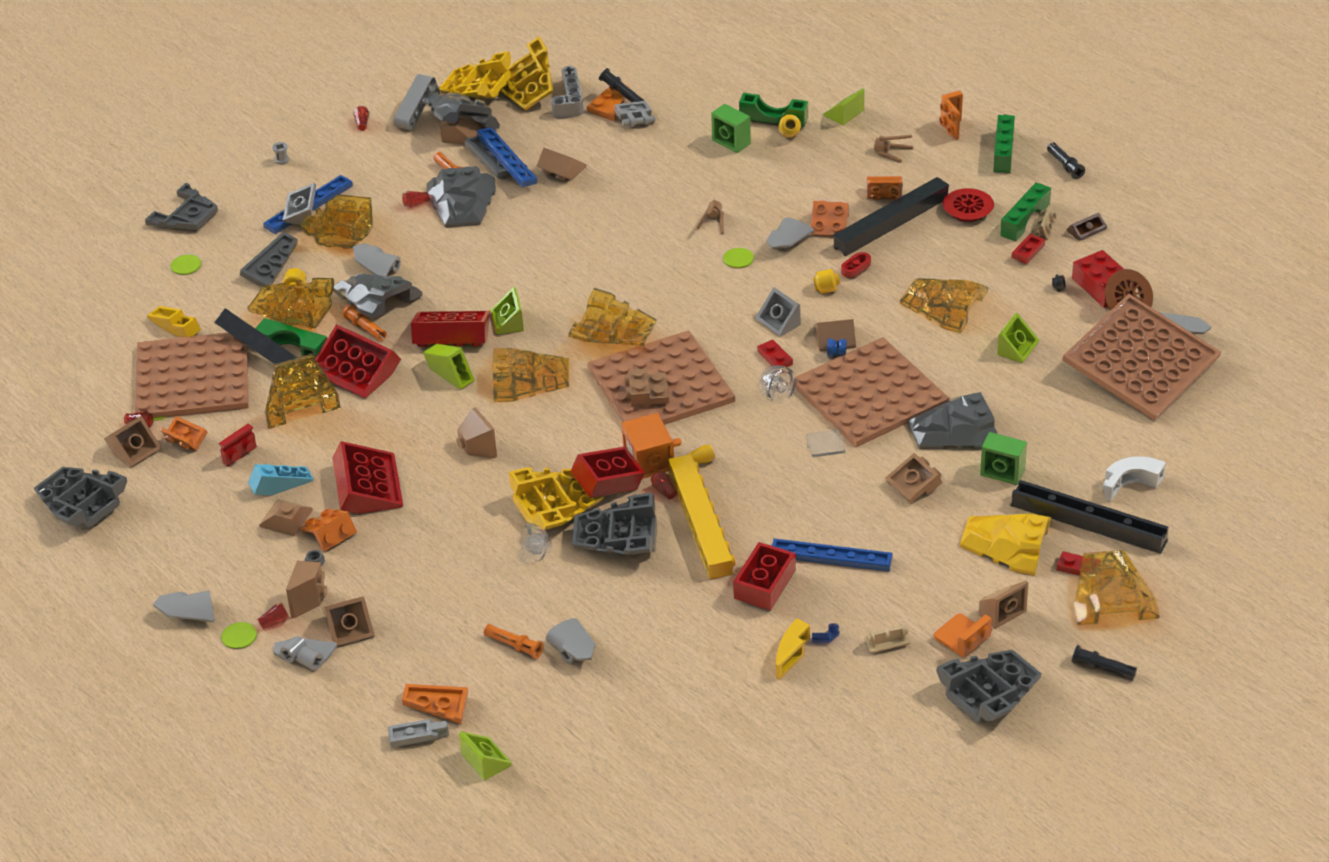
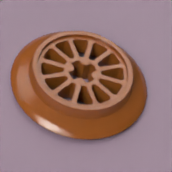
[1105,269,1153,310]

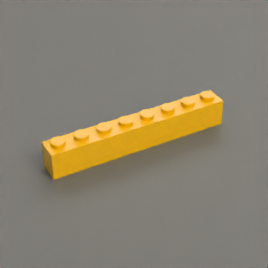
[668,454,735,580]

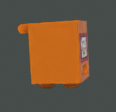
[621,413,682,479]

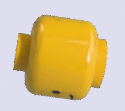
[778,115,801,138]
[282,268,307,294]
[813,269,840,294]

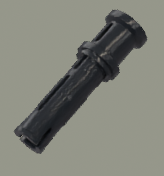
[599,68,644,103]
[1047,142,1086,179]
[1071,645,1137,680]

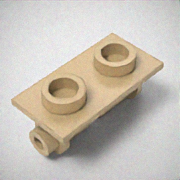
[1033,205,1057,240]
[864,624,910,653]

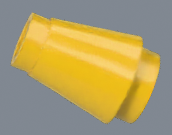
[686,444,715,464]

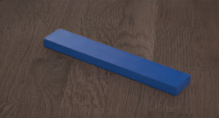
[476,127,538,187]
[263,175,353,234]
[772,538,893,572]

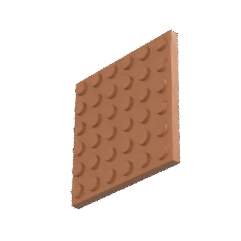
[1062,294,1221,421]
[587,330,735,425]
[135,333,249,420]
[791,337,950,447]

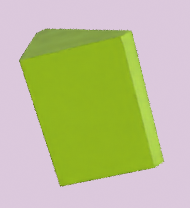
[823,88,865,125]
[490,287,524,335]
[997,313,1040,363]
[459,731,512,781]

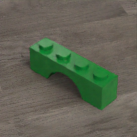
[739,93,808,127]
[993,114,1015,173]
[1000,182,1051,242]
[255,318,327,362]

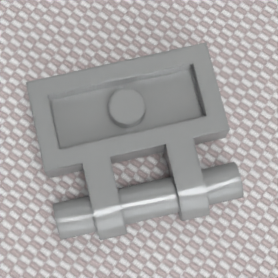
[614,101,655,127]

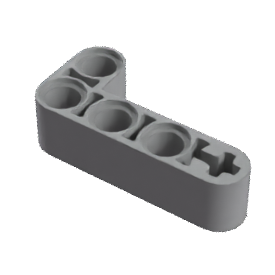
[551,66,583,118]
[394,74,440,130]

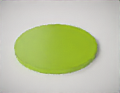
[723,248,754,268]
[171,254,201,275]
[221,622,257,649]

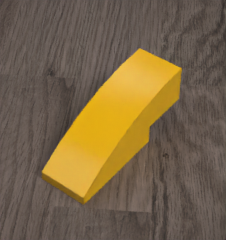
[147,306,201,337]
[776,618,810,680]

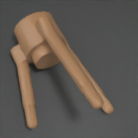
[874,135,913,162]
[697,200,724,234]

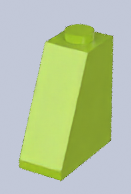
[423,344,475,389]

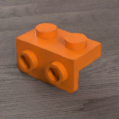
[160,416,208,451]

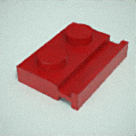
[219,424,257,467]

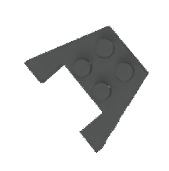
[145,183,218,230]

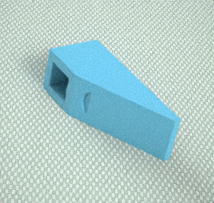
[248,464,314,495]

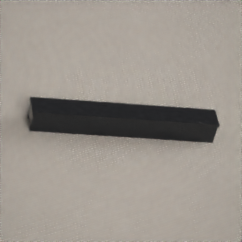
[833,177,949,257]
[1010,480,1169,554]

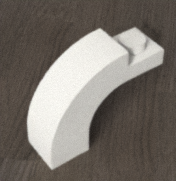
[1102,456,1166,502]

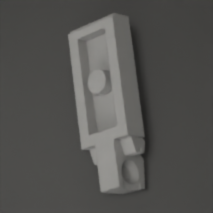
[388,719,449,748]

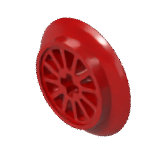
[943,188,994,222]

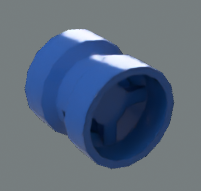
[827,339,847,357]

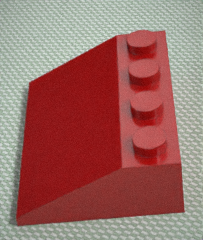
[411,310,490,347]
[311,324,401,399]
[332,441,403,514]

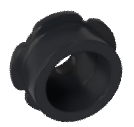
[1052,274,1066,292]

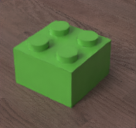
[711,104,751,153]
[980,432,1027,485]

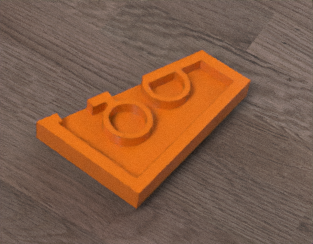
[587,85,629,121]
[402,684,468,724]

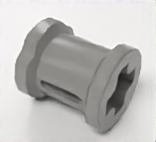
[272,142,289,165]

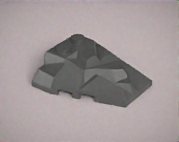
[426,92,500,129]
[427,166,496,228]
[332,273,422,318]
[907,392,997,450]
[34,467,128,528]
[572,493,657,555]
[936,650,1042,723]

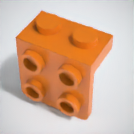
[939,90,963,140]
[867,176,903,200]
[811,200,850,237]
[300,508,357,551]
[934,613,992,658]

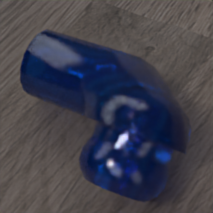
[812,623,840,643]

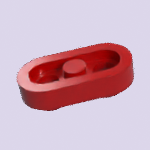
[841,252,871,278]

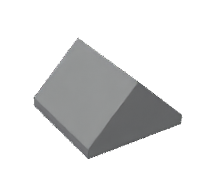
[283,183,316,227]
[755,287,801,336]

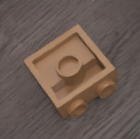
[625,368,669,406]
[885,453,943,504]

